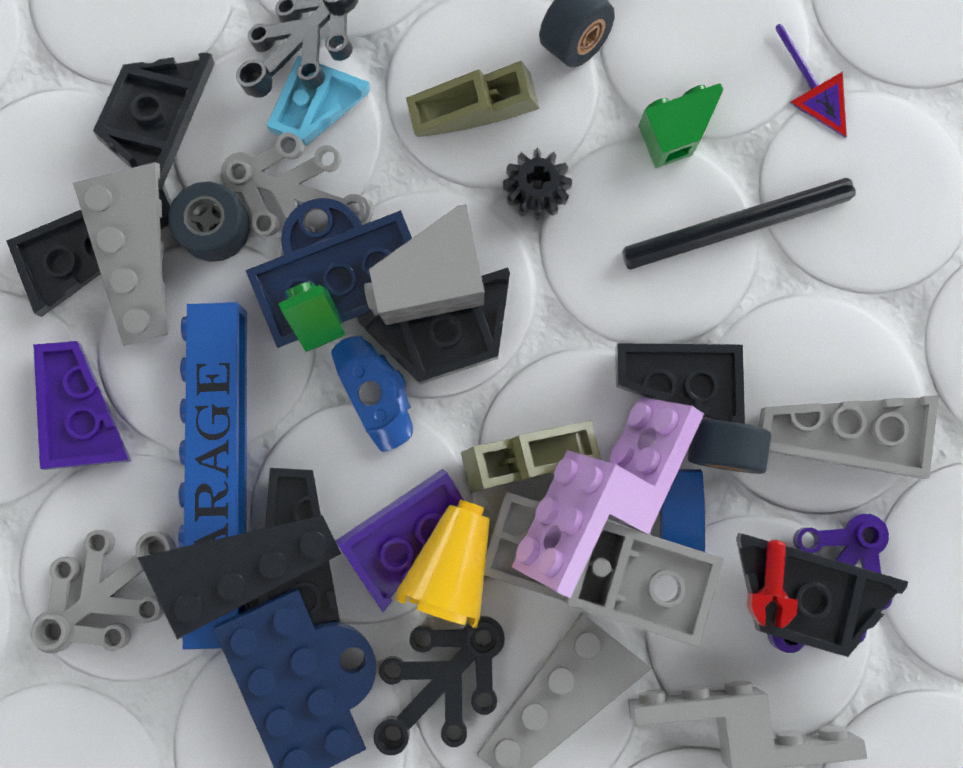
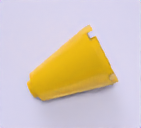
[394,500,490,628]

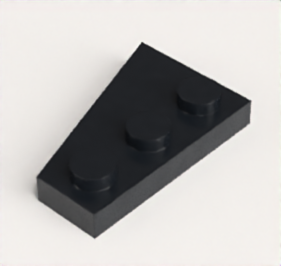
[615,343,745,424]

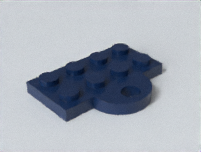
[245,198,412,348]
[213,587,376,768]

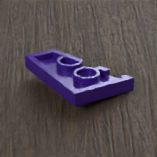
[33,341,131,470]
[335,469,464,612]

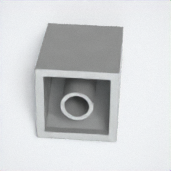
[364,204,485,325]

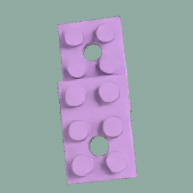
[512,397,704,598]

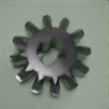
[503,147,572,221]

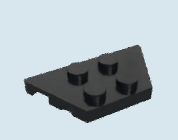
[93,52,215,191]
[357,267,510,385]
[736,533,908,657]

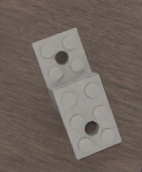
[484,491,724,647]

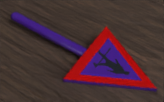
[775,24,847,138]

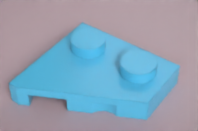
[266,55,370,146]

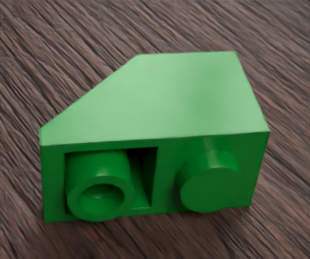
[638,83,723,168]
[278,281,348,352]

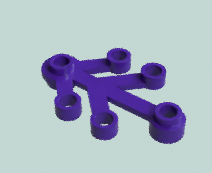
[767,514,893,653]

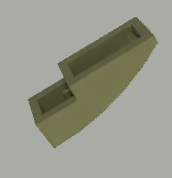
[406,61,540,137]
[461,420,602,493]

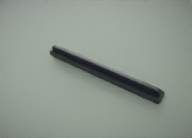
[622,178,856,269]

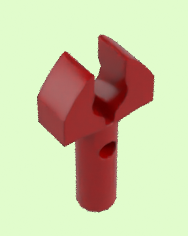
[747,540,798,629]

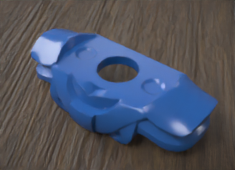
[331,336,414,452]

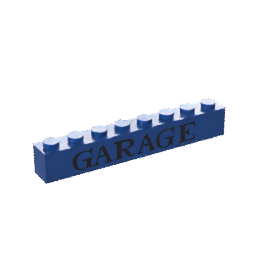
[178,302,247,650]

